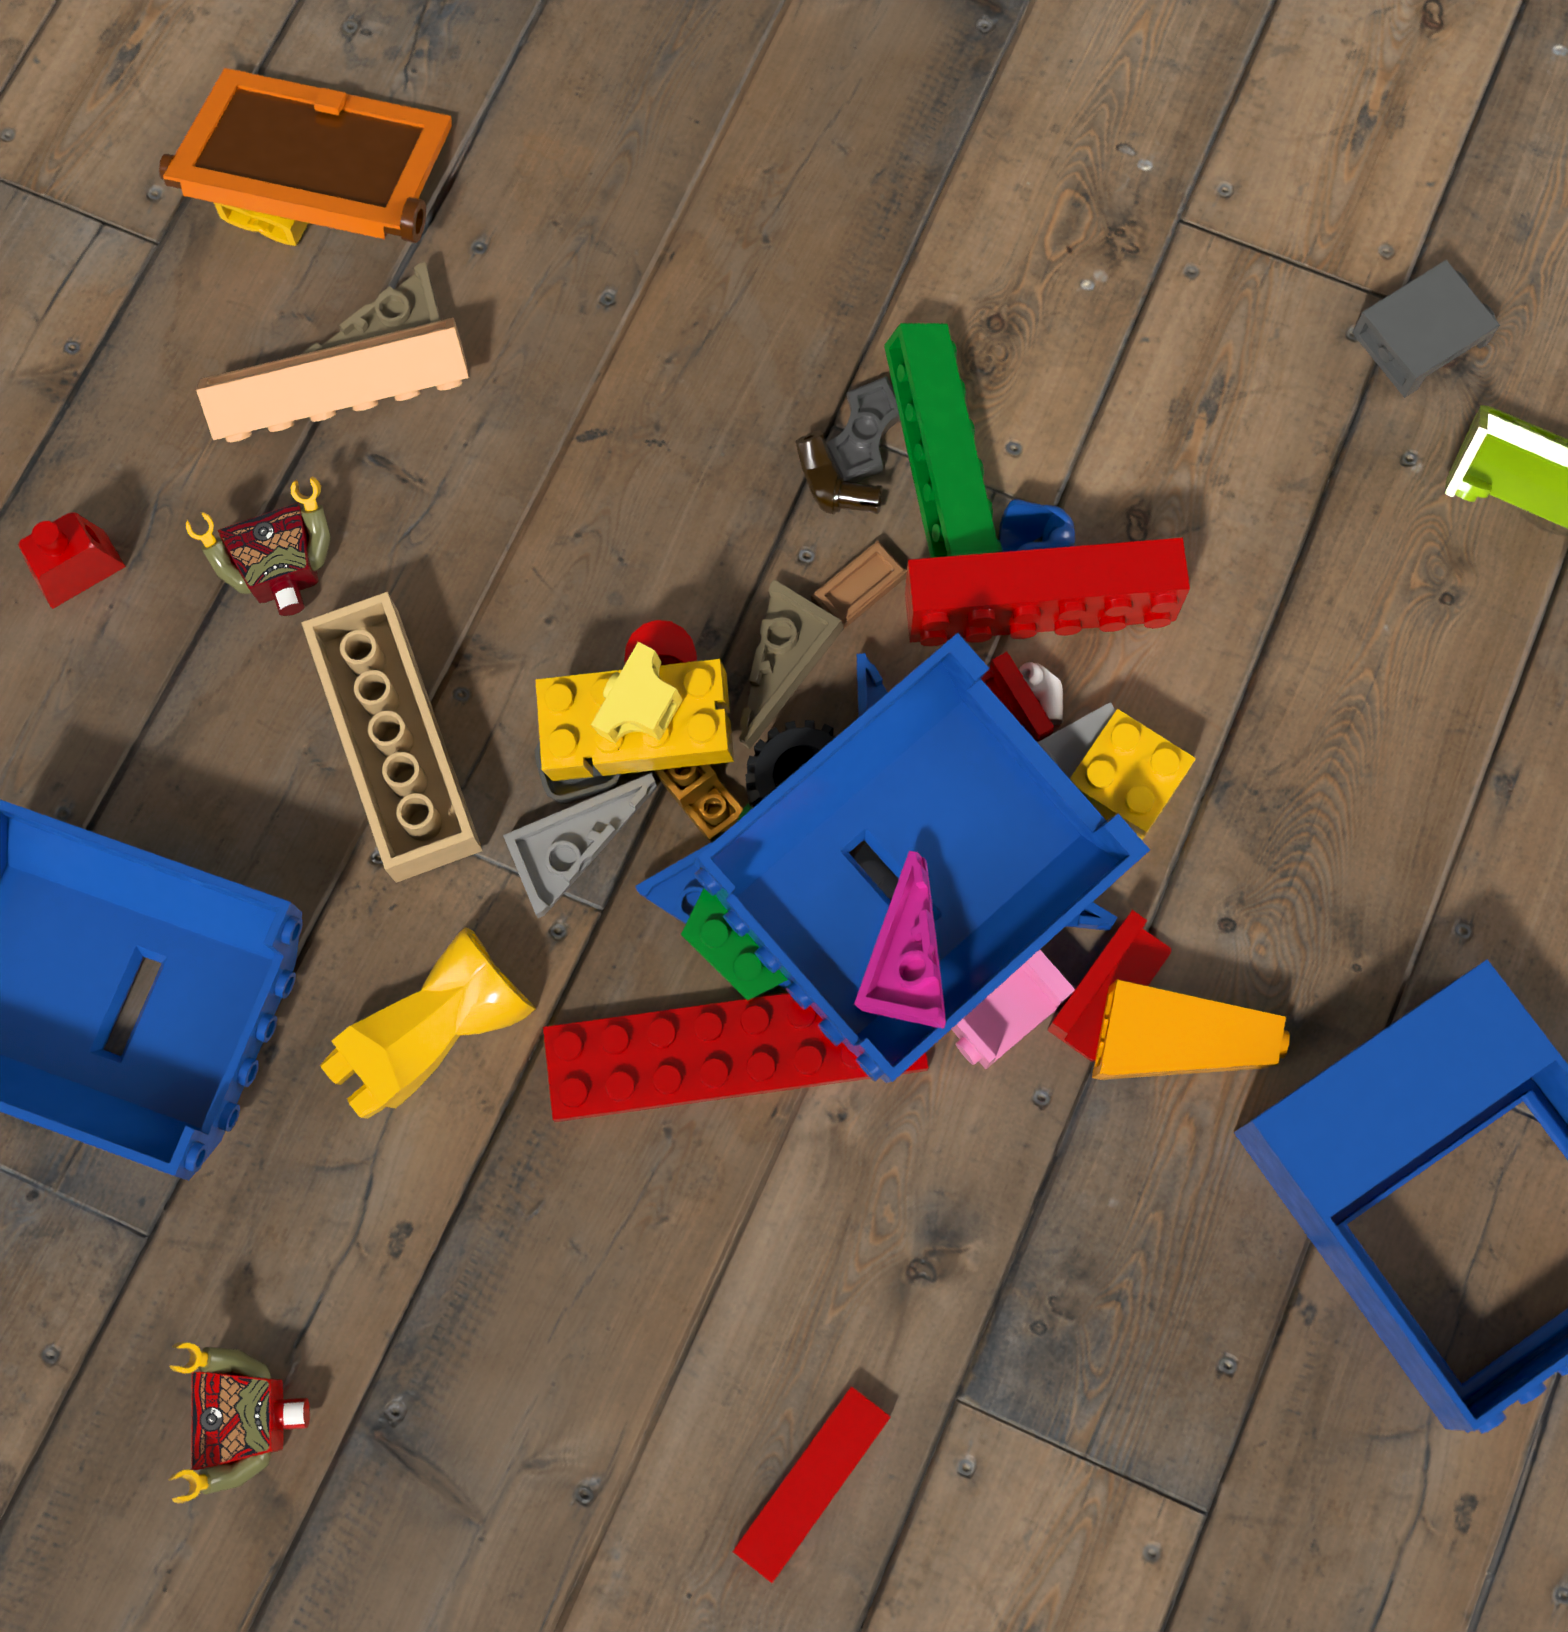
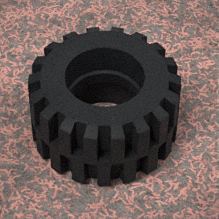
[745,720,835,808]

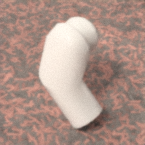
[1019,662,1063,725]

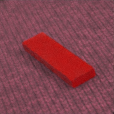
[732,1386,891,1583]

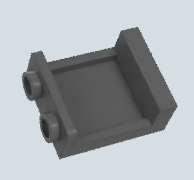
[1352,260,1500,398]

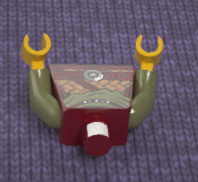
[186,477,331,616]

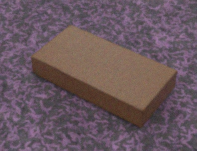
[811,541,907,630]

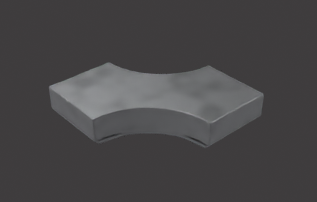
[827,376,900,483]

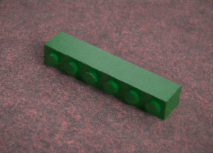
[884,323,1002,558]

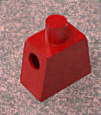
[18,512,126,609]

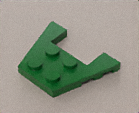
[681,804,788,1001]

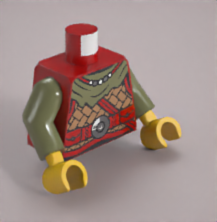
[169,1342,310,1503]

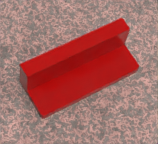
[1047,910,1172,1062]

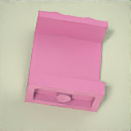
[951,950,1075,1069]

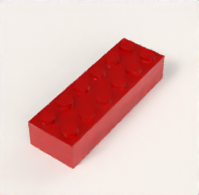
[905,537,1190,646]

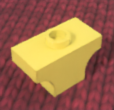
[591,642,683,744]

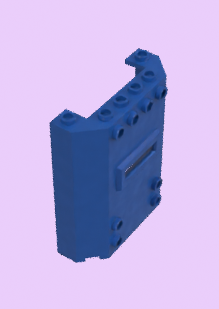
[694,633,1150,1083]
[0,800,303,1181]

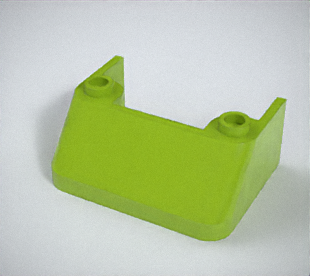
[1445,405,1568,529]

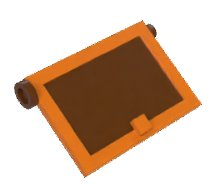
[159,68,452,243]

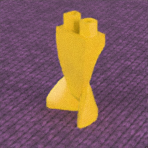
[320,927,536,1119]

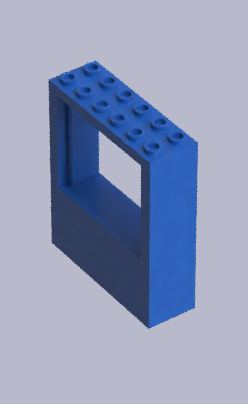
[1233,959,1568,1434]

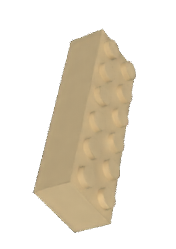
[301,592,483,883]

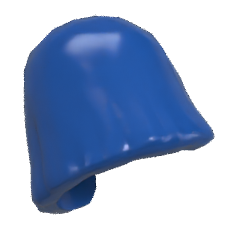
[998,499,1076,552]

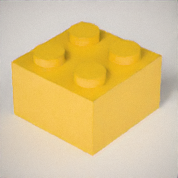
[1070,709,1196,841]

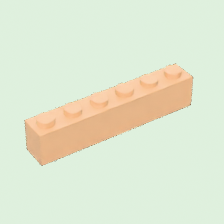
[196,318,469,442]

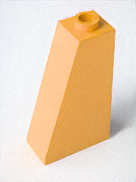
[1092,980,1290,1080]

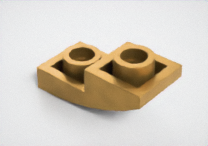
[654,764,743,843]

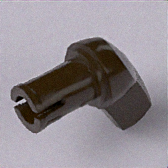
[795,431,883,515]

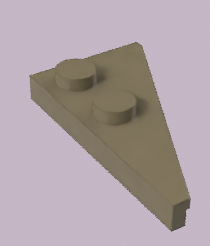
[303,262,441,354]
[739,579,844,749]

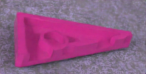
[854,851,946,1029]

